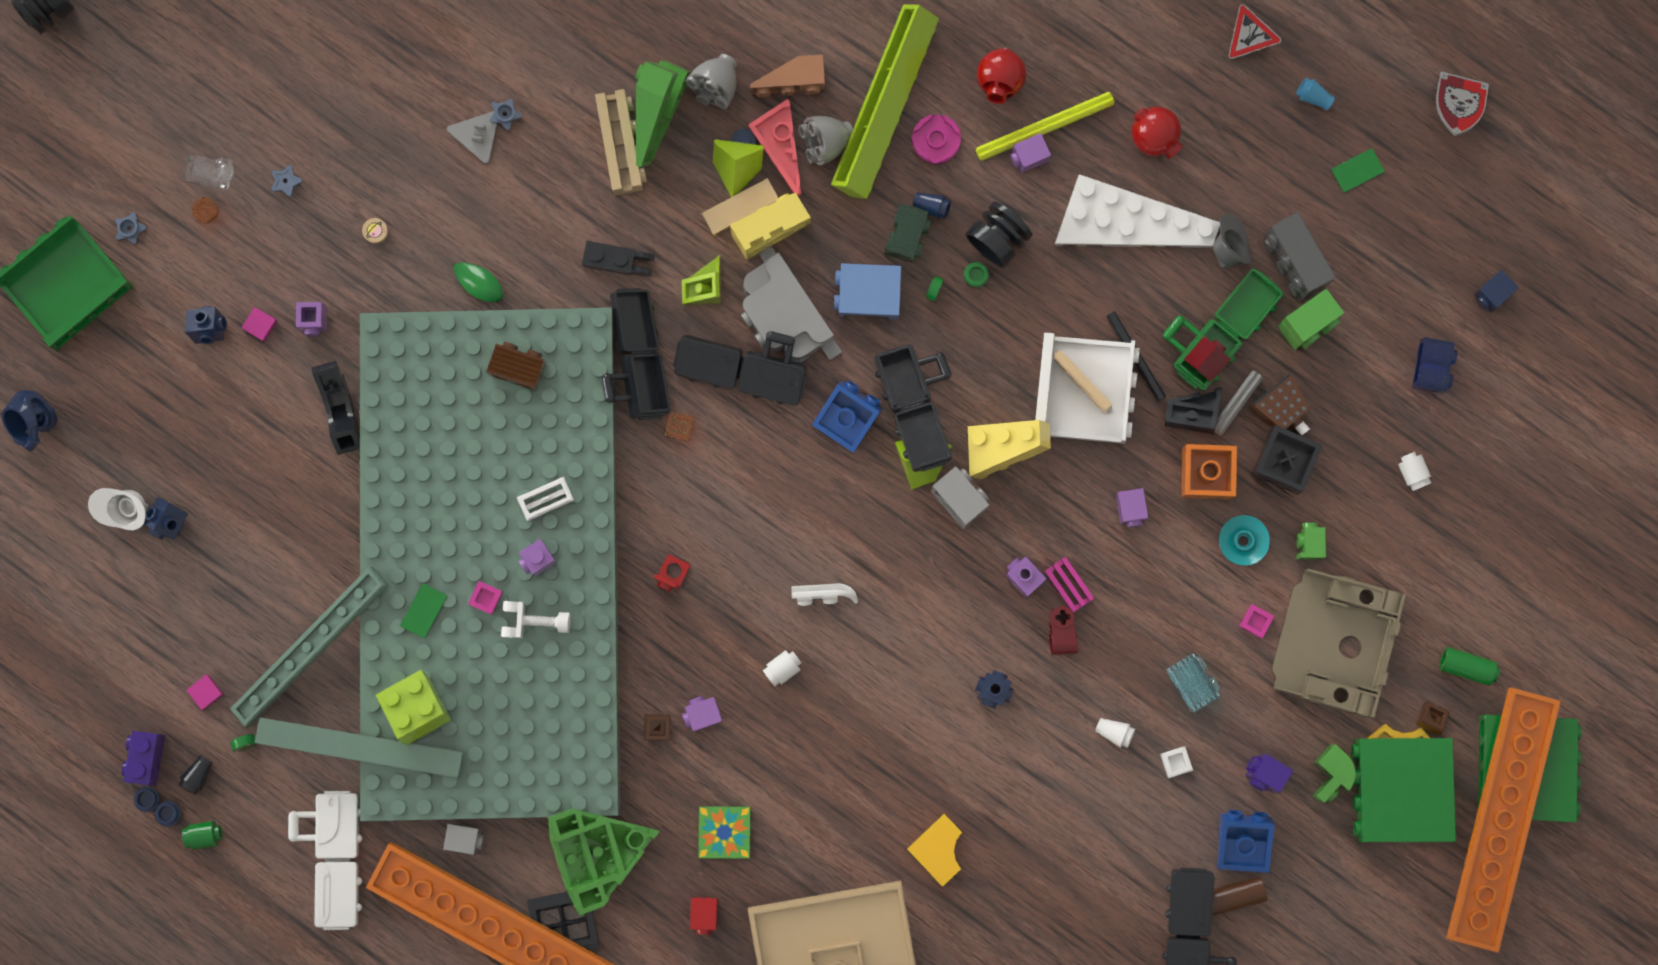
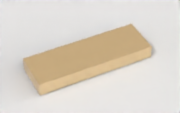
[702,178,778,236]
[1054,350,1112,414]

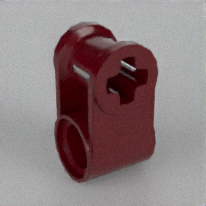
[1049,606,1078,655]

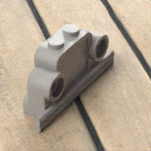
[741,246,842,363]

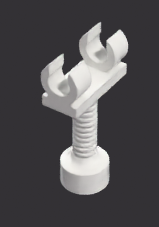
[501,601,571,638]

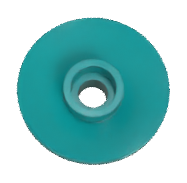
[1219,515,1270,566]

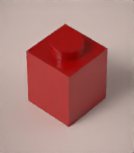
[690,897,718,935]

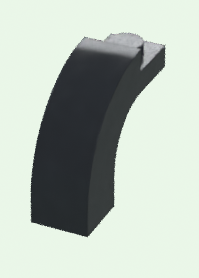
[312,361,360,455]

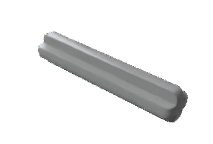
[1215,371,1263,436]

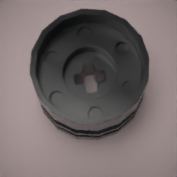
[11,0,75,35]
[965,201,1033,268]

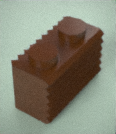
[486,342,547,391]

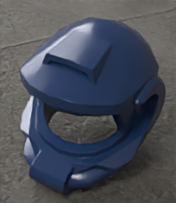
[1,390,58,451]

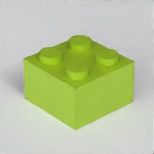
[376,670,451,746]

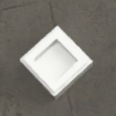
[1160,746,1193,778]

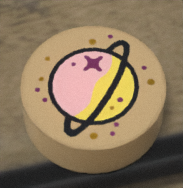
[362,218,389,244]

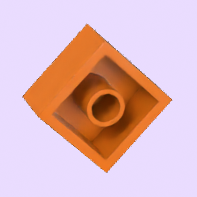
[1181,444,1237,500]

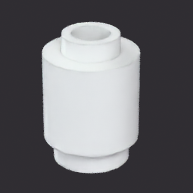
[1398,452,1431,491]
[763,650,801,686]

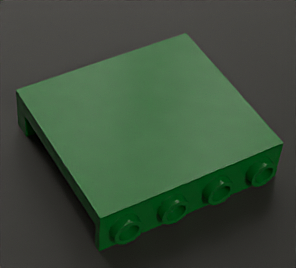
[0,215,134,351]
[1478,715,1582,822]
[1351,738,1456,842]

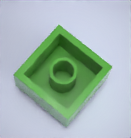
[1277,289,1344,350]

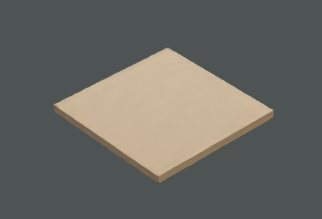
[748,881,916,965]

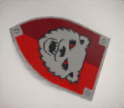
[1436,71,1489,136]

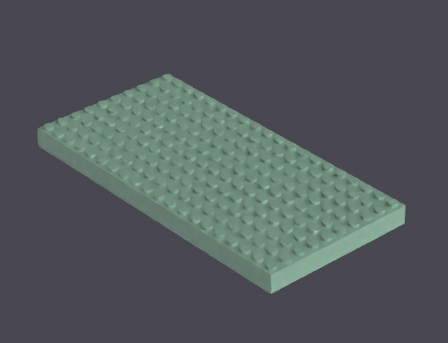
[360,308,621,821]

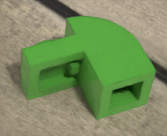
[1312,744,1355,803]

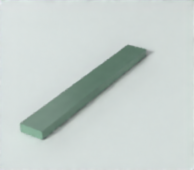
[230,567,389,727]
[255,718,464,778]

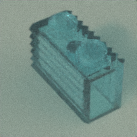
[1165,653,1221,713]

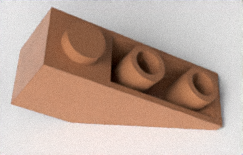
[750,54,825,97]

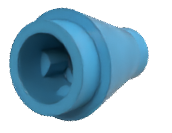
[1296,77,1335,110]

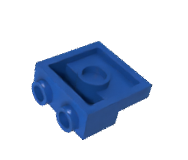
[812,380,884,453]
[1217,810,1275,873]

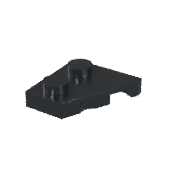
[1165,387,1223,434]

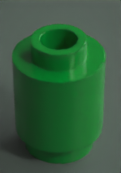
[182,821,223,850]

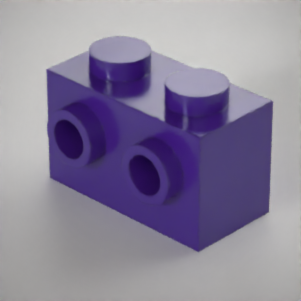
[121,731,165,785]
[1245,754,1293,793]

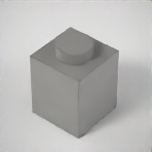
[443,824,484,855]

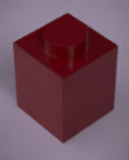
[1184,336,1231,382]

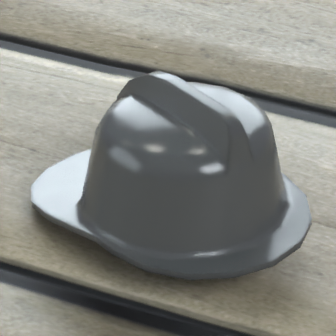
[1213,214,1251,269]

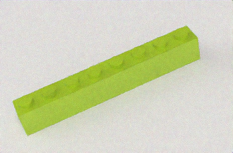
[831,4,939,199]

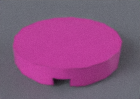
[912,115,961,164]

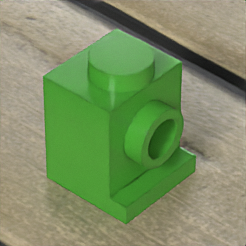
[1296,523,1326,560]

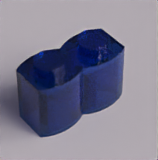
[1412,337,1458,394]

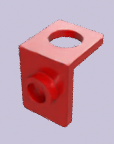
[653,555,690,592]

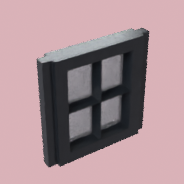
[527,892,600,950]

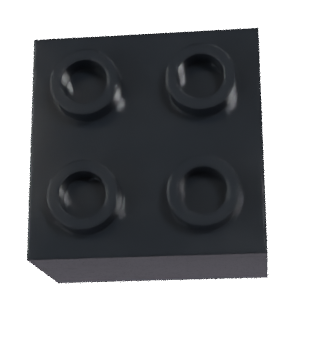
[1252,425,1322,495]

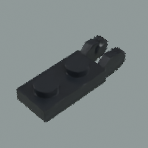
[582,241,655,276]

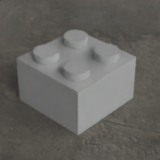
[931,467,989,530]

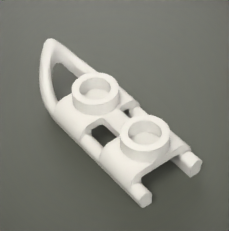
[791,583,858,606]

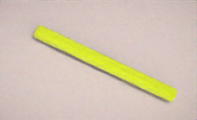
[976,92,1114,161]

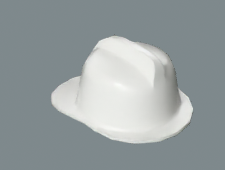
[88,488,148,530]

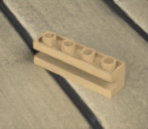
[595,89,647,196]

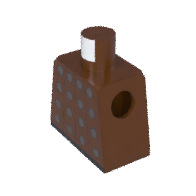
[1249,374,1311,436]

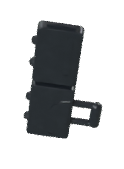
[602,288,671,420]
[673,331,808,406]
[874,344,952,472]
[1162,867,1237,965]

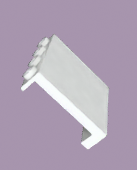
[1036,333,1140,444]

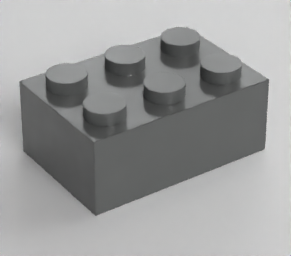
[1263,212,1336,301]

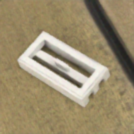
[517,477,574,521]

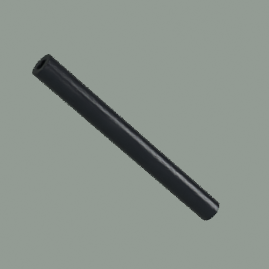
[1106,311,1166,402]

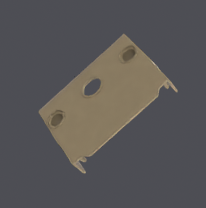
[1272,569,1406,718]

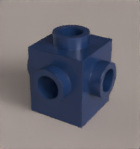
[185,306,227,344]
[144,497,188,540]
[975,670,1014,709]

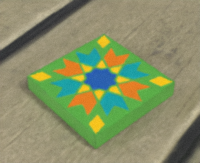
[698,806,750,858]

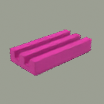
[1044,557,1094,613]

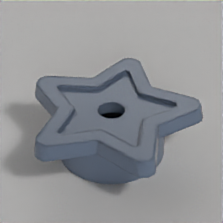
[490,99,522,130]
[271,165,303,197]
[115,212,146,244]

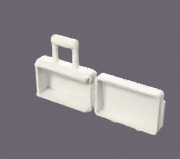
[288,791,362,930]

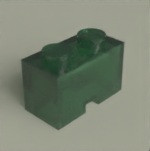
[885,203,931,263]

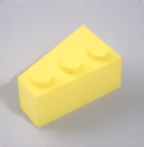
[730,193,811,260]
[968,420,1051,480]

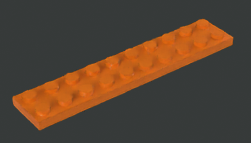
[1446,687,1561,953]
[366,841,615,965]

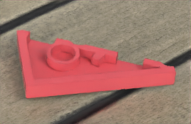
[748,99,801,196]

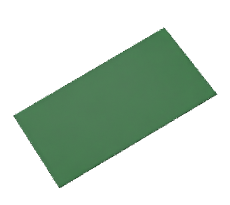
[1331,148,1385,193]
[400,583,447,639]

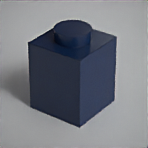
[1474,270,1519,312]

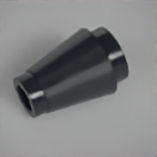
[178,755,213,795]

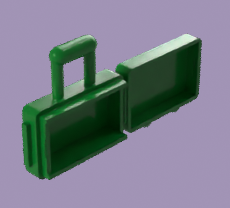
[1163,269,1283,391]

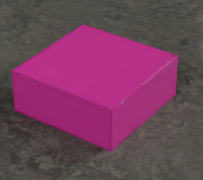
[241,307,278,342]
[468,581,503,615]
[1239,604,1274,639]
[186,674,224,710]

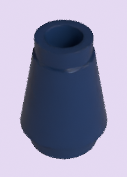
[913,192,951,220]

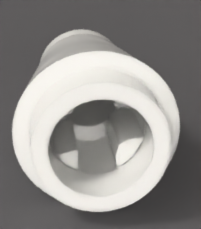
[1095,718,1135,748]

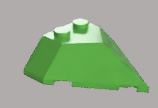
[548,808,660,915]

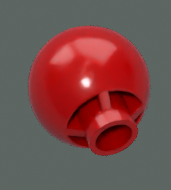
[977,48,1026,104]
[1131,106,1183,159]

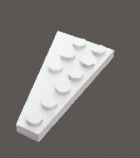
[1054,175,1220,248]

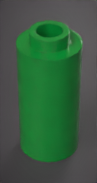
[1439,646,1500,686]

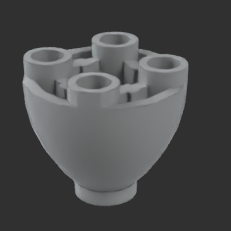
[685,54,737,109]
[798,116,853,166]

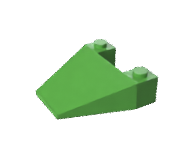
[635,60,691,167]

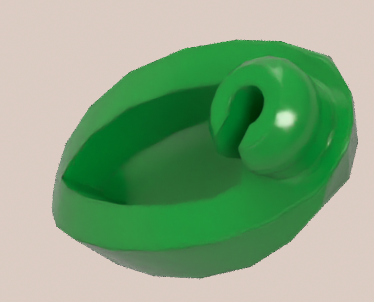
[453,262,503,302]

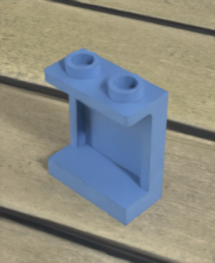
[834,263,901,320]

